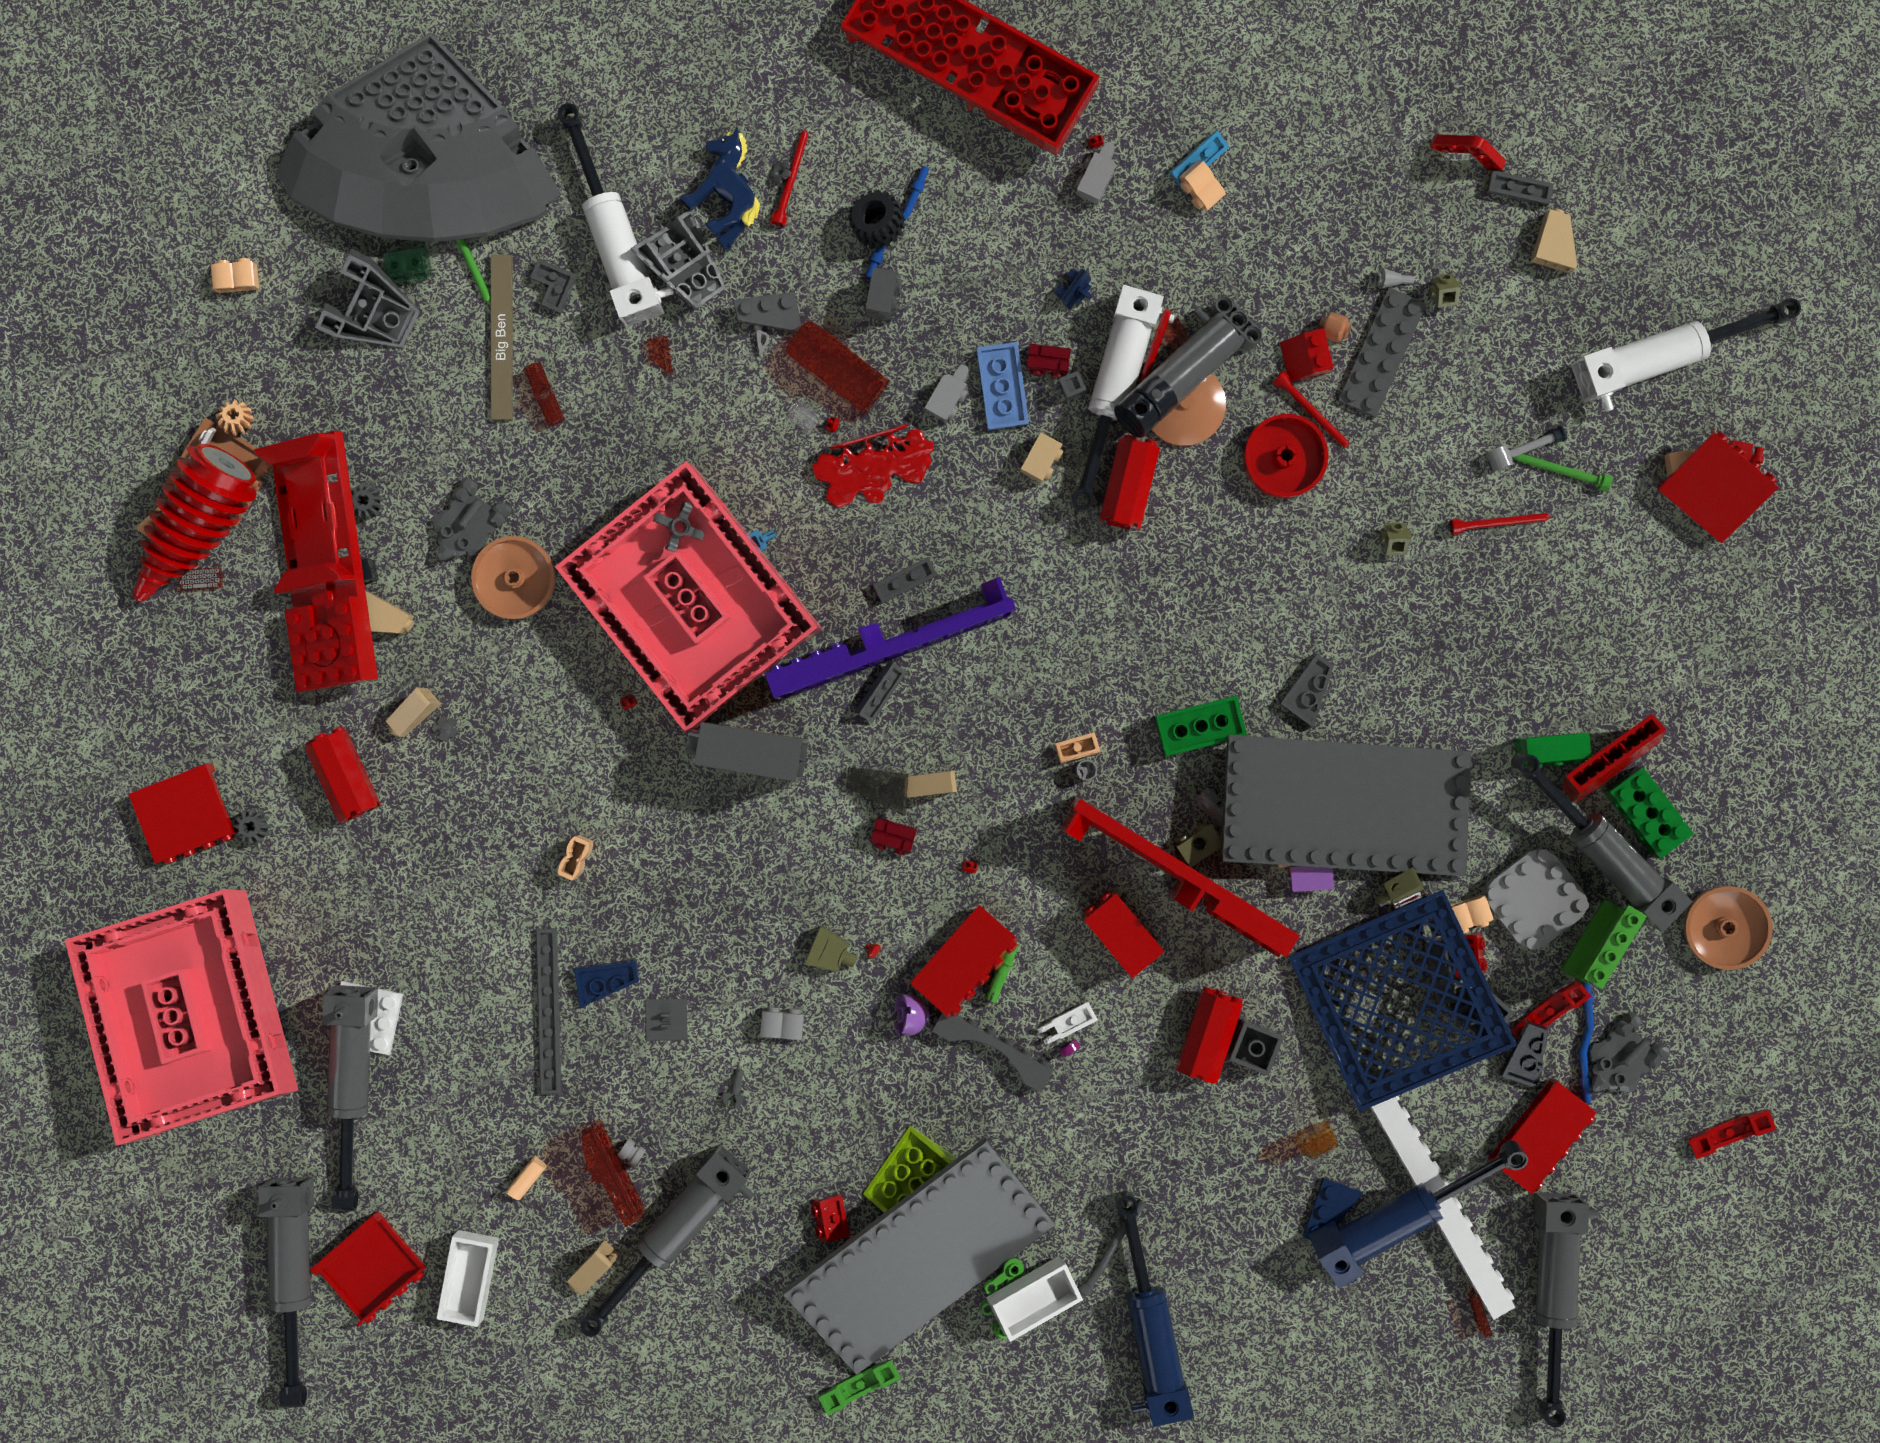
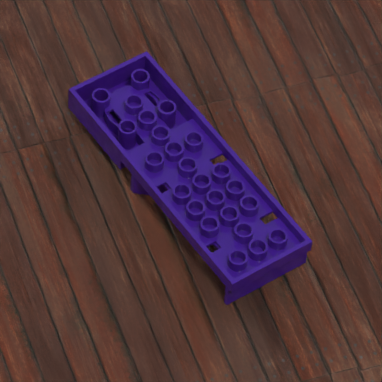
[765,576,1016,700]

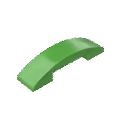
[818,1359,901,1416]

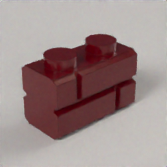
[1026,343,1071,379]
[870,817,917,856]

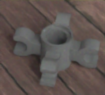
[653,501,705,552]

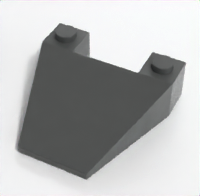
[315,248,420,348]

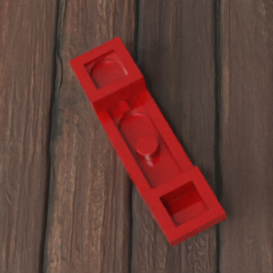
[1510,980,1592,1038]
[1688,1109,1777,1159]

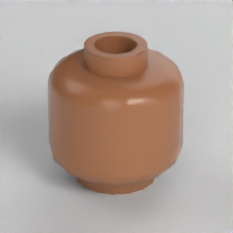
[1318,312,1351,343]

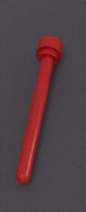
[769,130,809,227]
[1138,309,1171,384]
[1272,371,1349,448]
[1449,513,1549,535]

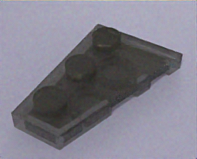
[847,767,909,815]

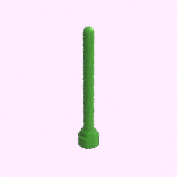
[456,239,491,302]
[1513,454,1613,492]

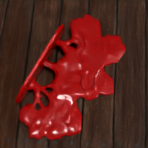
[812,423,934,508]

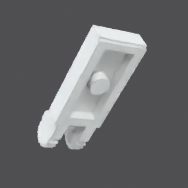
[1037,1001,1097,1045]

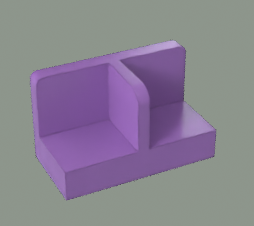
[1288,866,1334,892]

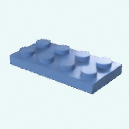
[977,342,1029,431]

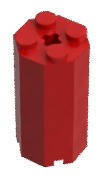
[1099,434,1160,531]
[304,726,381,823]
[1176,986,1243,1084]

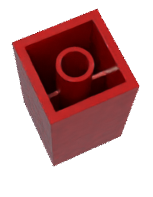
[1081,890,1165,979]

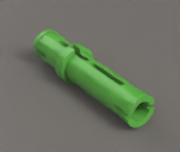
[984,945,1020,1003]

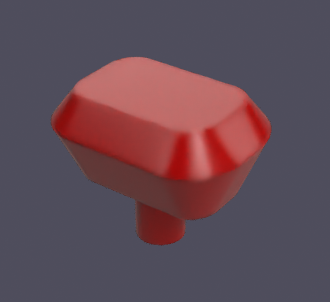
[1087,134,1104,149]
[826,417,840,433]
[620,695,637,710]
[962,860,978,873]
[866,943,881,958]

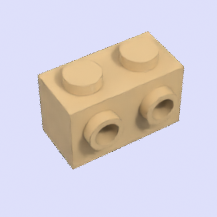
[1020,432,1064,483]

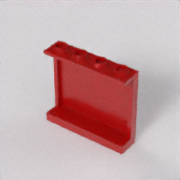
[1657,429,1779,544]
[128,763,239,865]
[310,1211,426,1327]

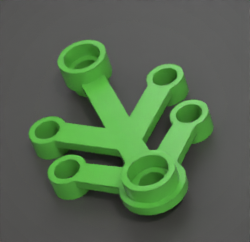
[980,1258,1024,1339]

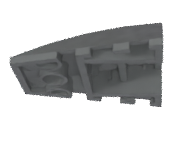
[630,209,726,309]

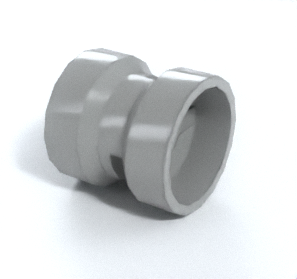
[1075,760,1097,781]
[618,1139,646,1168]

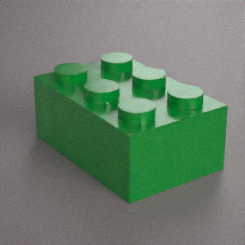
[1514,733,1592,767]

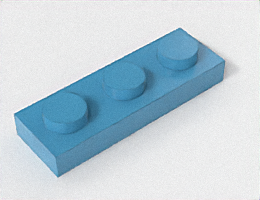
[1169,131,1229,189]

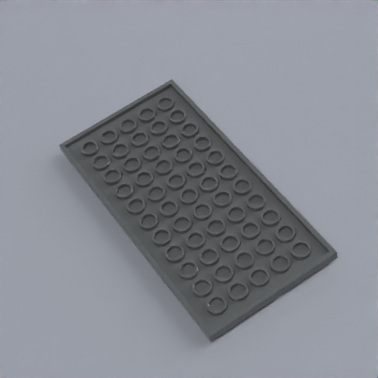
[1221,735,1471,876]
[782,1138,1055,1375]

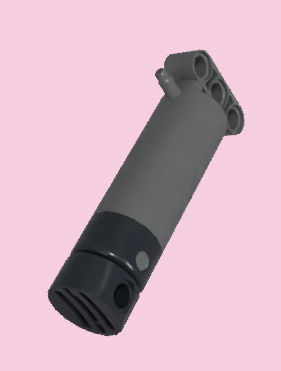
[1114,296,1262,438]

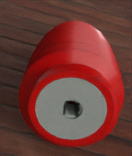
[132,444,257,602]

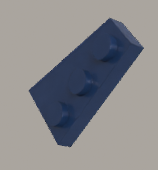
[574,959,640,1009]
[1302,1177,1363,1240]

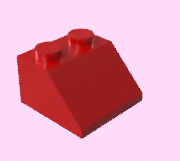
[1280,328,1334,382]

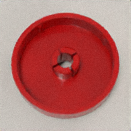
[1243,414,1329,499]

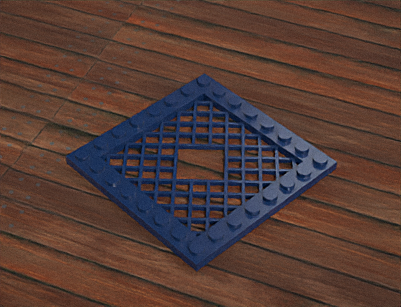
[1288,889,1517,1112]

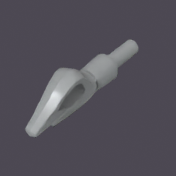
[754,325,769,356]

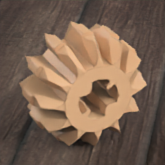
[216,399,254,436]

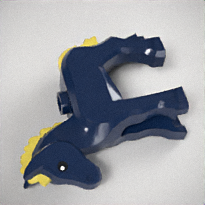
[679,127,760,252]

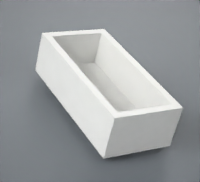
[437,1230,499,1327]
[986,1256,1083,1342]

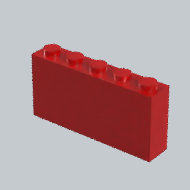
[1562,714,1666,804]
[910,905,1018,1019]
[1487,1078,1597,1194]

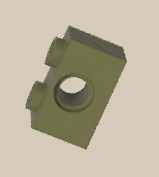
[1175,822,1222,867]

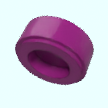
[1059,1039,1080,1057]

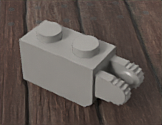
[1074,141,1116,205]
[925,364,969,423]

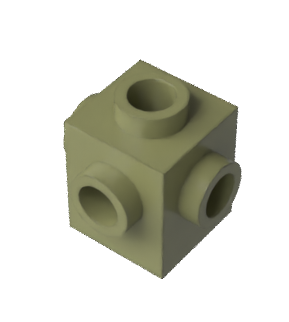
[1429,274,1461,308]
[1380,522,1412,555]

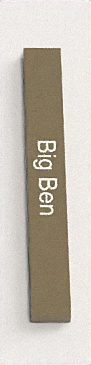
[491,255,513,421]

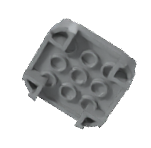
[1484,849,1589,950]

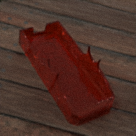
[786,321,890,416]
[580,1119,646,1227]

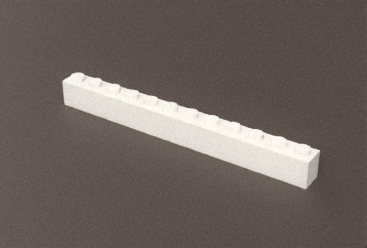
[1370,1096,1515,1320]

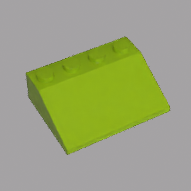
[863,1126,957,1213]

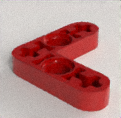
[1430,134,1506,172]

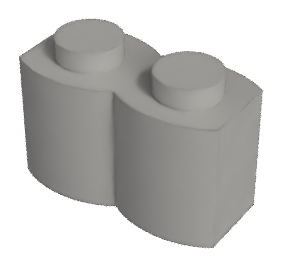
[760,1006,804,1040]

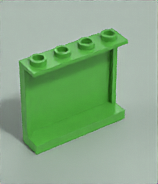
[1560,899,1647,990]

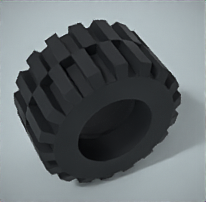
[848,190,905,249]

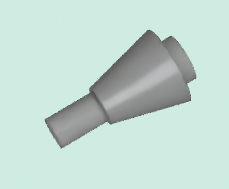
[1375,268,1415,289]

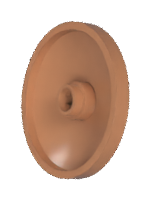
[1151,374,1226,446]
[471,536,556,620]
[1683,886,1773,970]

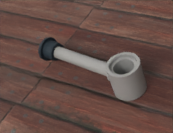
[1486,426,1567,472]

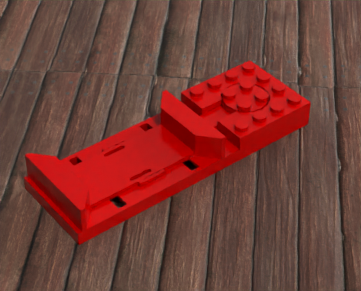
[841,0,1100,156]
[254,431,378,692]
[1060,796,1300,957]

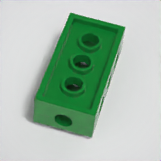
[1153,696,1247,757]
[1602,766,1694,859]

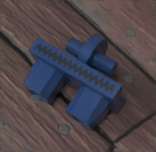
[1055,269,1092,310]

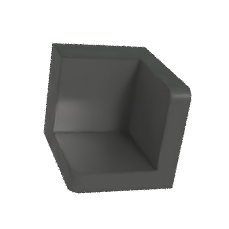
[1058,371,1086,402]

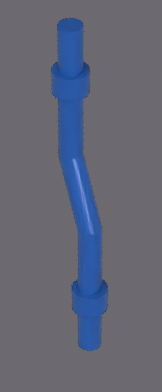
[865,166,929,279]
[1578,982,1594,1103]

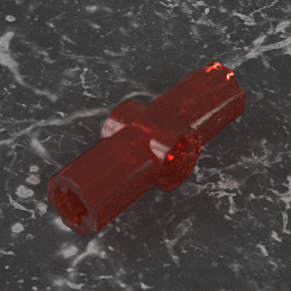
[524,362,565,427]

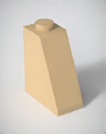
[1530,209,1577,273]
[366,591,414,634]
[386,688,441,737]
[901,770,957,798]
[567,1240,619,1295]

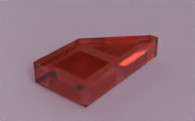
[647,336,674,375]

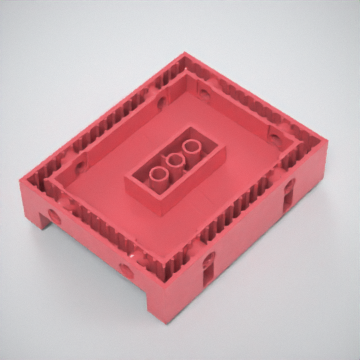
[555,461,823,733]
[65,889,299,1146]

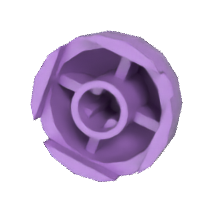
[893,994,930,1036]

